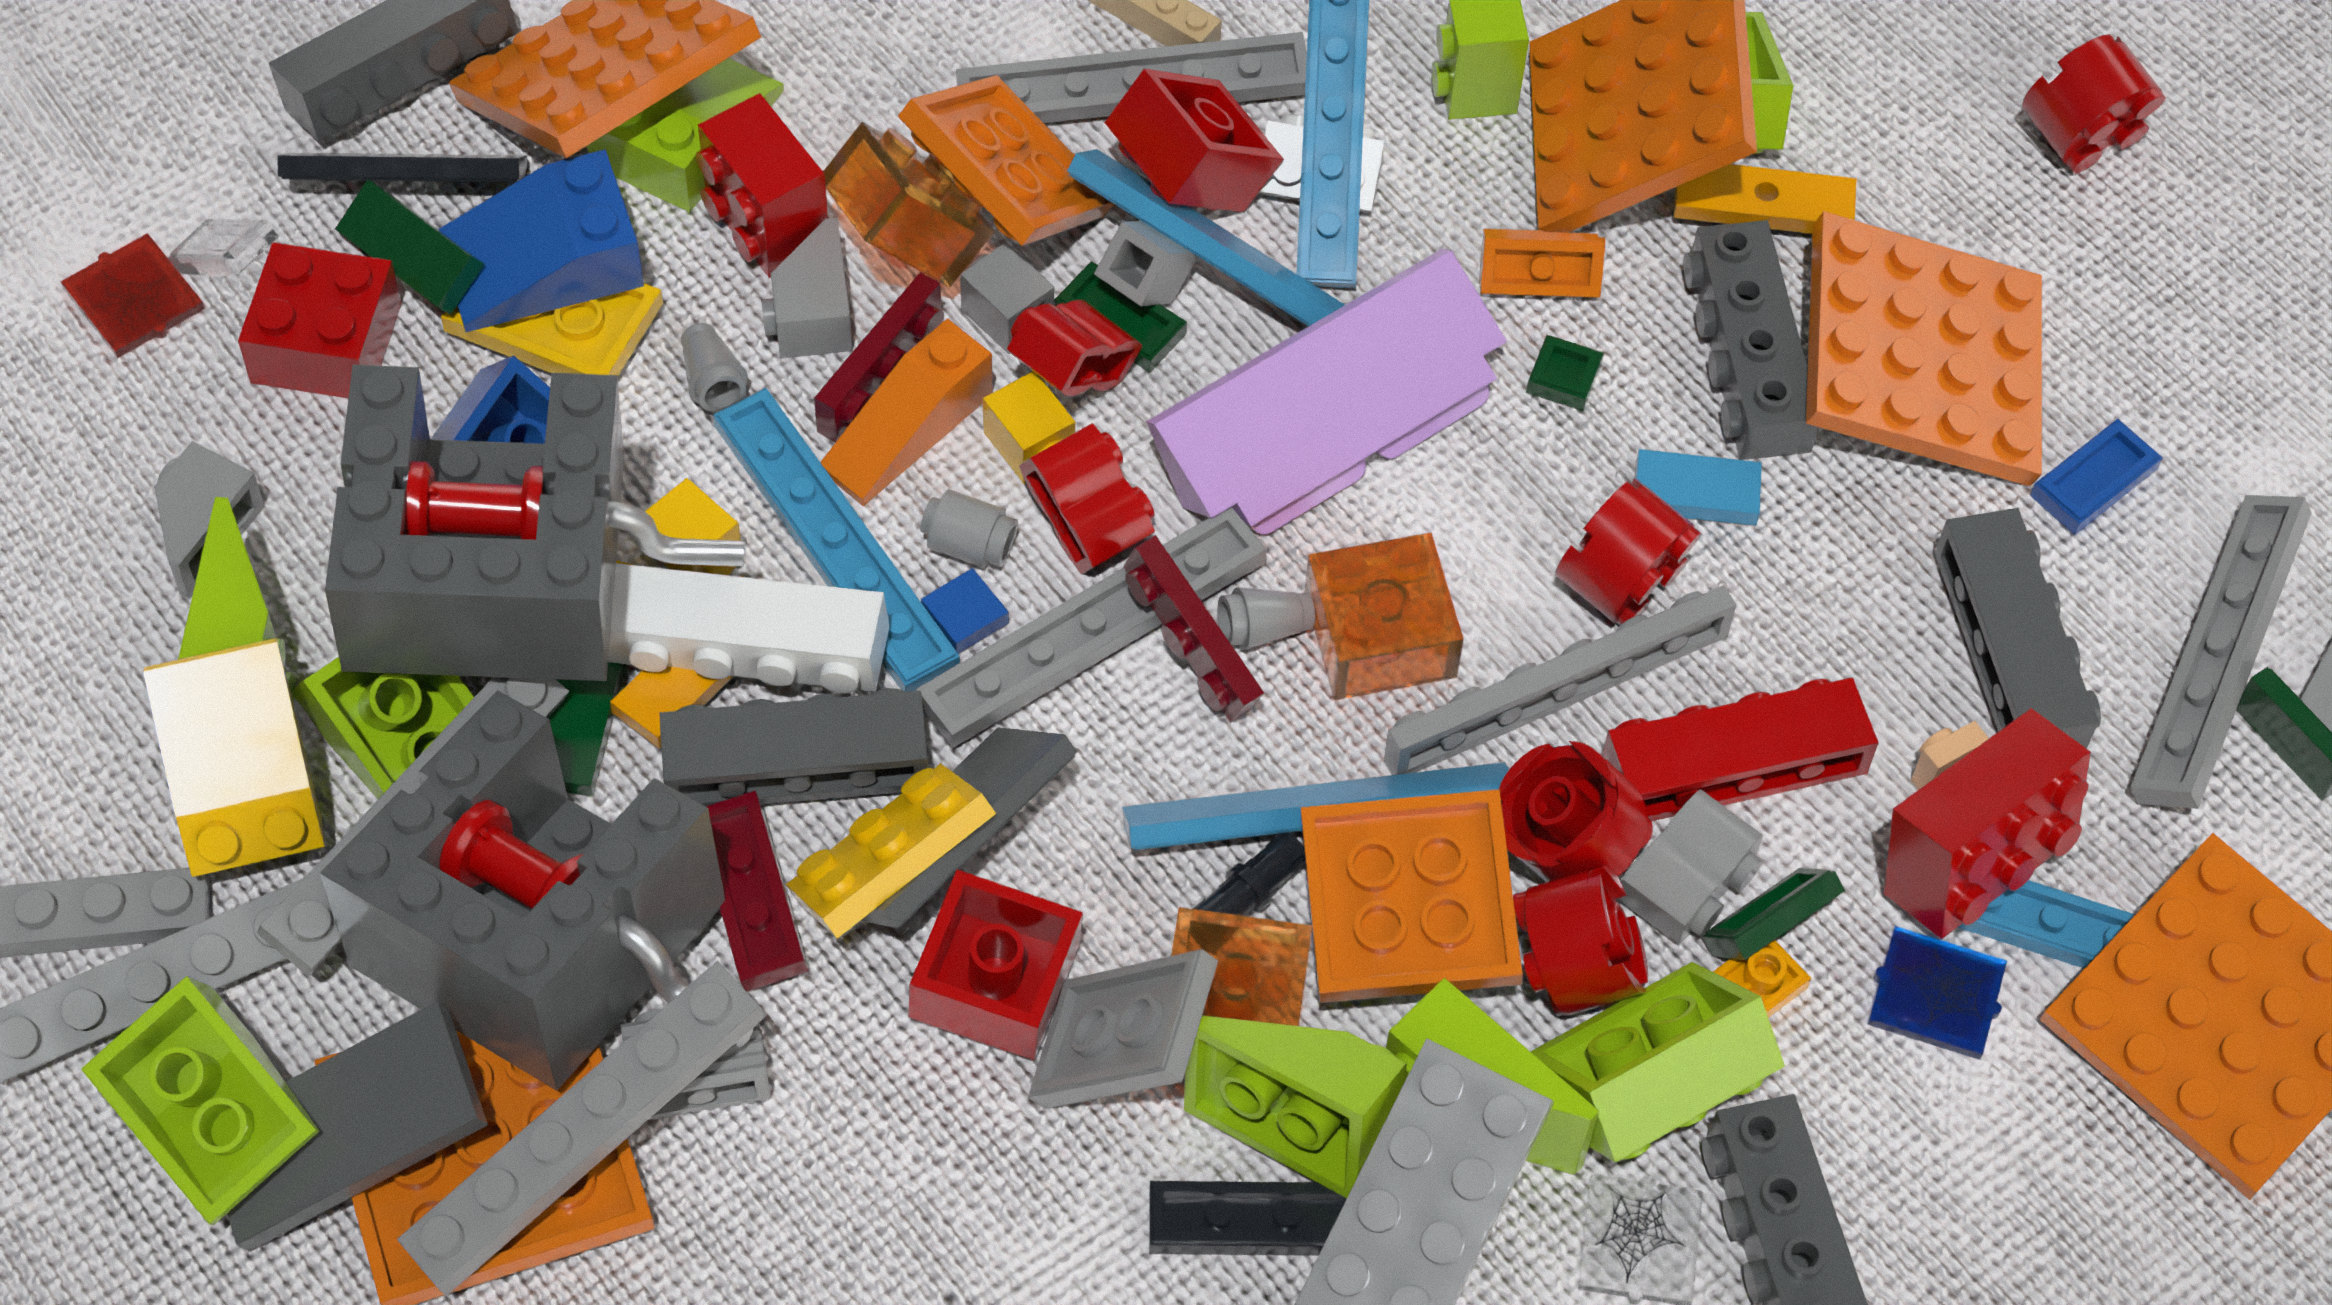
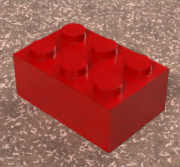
[1884,708,2091,939]

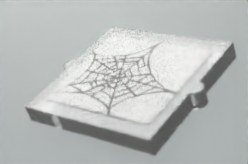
[1578,1174,1703,1305]

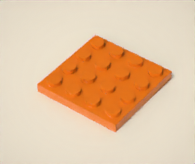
[448,0,761,158]
[1529,0,1757,233]
[1806,211,2042,486]
[2040,833,2332,1200]
[314,1031,655,1305]

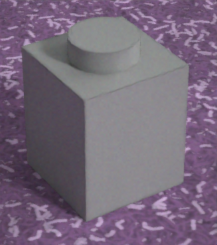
[1094,221,1198,306]
[960,242,1054,354]

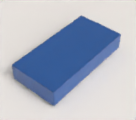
[2030,418,2163,535]

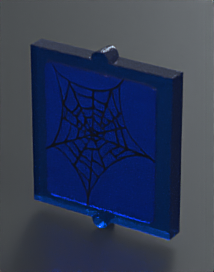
[1867,926,2007,1060]

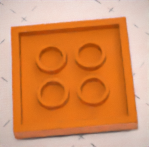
[898,75,1114,246]
[1301,789,1523,1003]

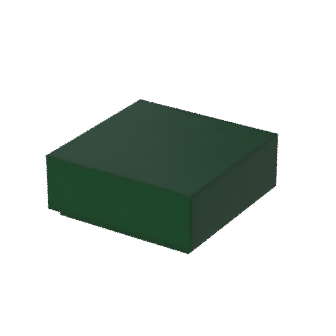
[1526,335,1604,411]

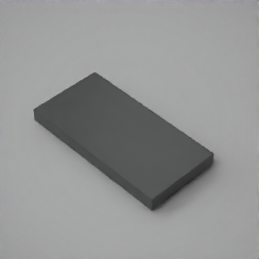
[861,727,1077,928]
[227,1001,488,1251]

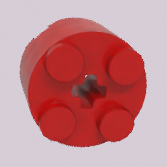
[2022,34,2166,174]
[1555,478,1702,625]
[1499,741,1653,882]
[1513,864,1648,1016]

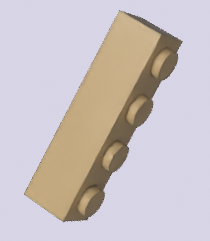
[1088,0,1222,46]

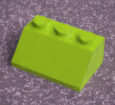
[1530,962,1785,1163]

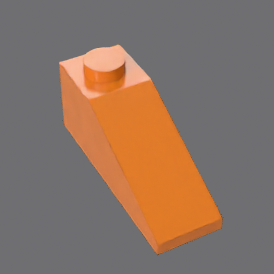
[820,318,993,506]

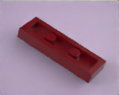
[814,272,944,443]
[1123,535,1264,723]
[706,790,809,992]

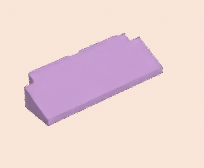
[1146,248,1507,535]

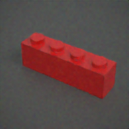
[1602,677,1879,821]

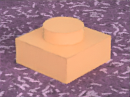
[1911,720,1989,790]

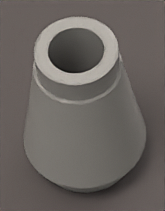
[681,323,748,413]
[1217,587,1315,650]

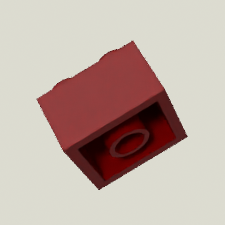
[1104,68,1284,212]
[696,93,828,278]
[238,242,402,398]
[908,869,1083,1061]

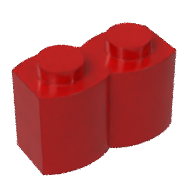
[1007,300,1142,396]
[1019,423,1155,574]

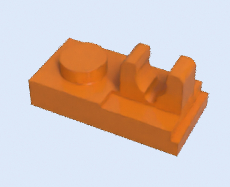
[1479,229,1606,297]

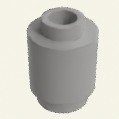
[920,489,1018,568]

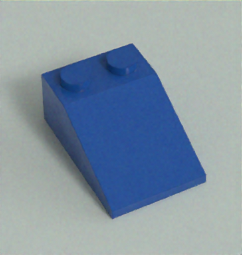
[439,149,644,332]

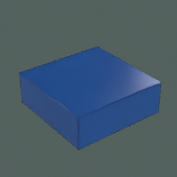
[921,568,1009,654]

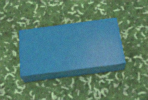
[1635,449,1762,526]

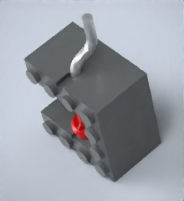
[325,365,745,681]
[320,690,753,1091]

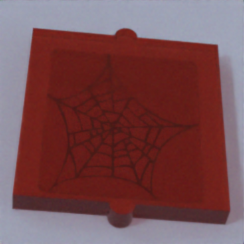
[60,233,205,358]

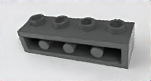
[268,0,519,141]
[1683,220,1819,460]
[1934,508,2101,748]
[659,688,928,806]
[1702,1094,1868,1305]

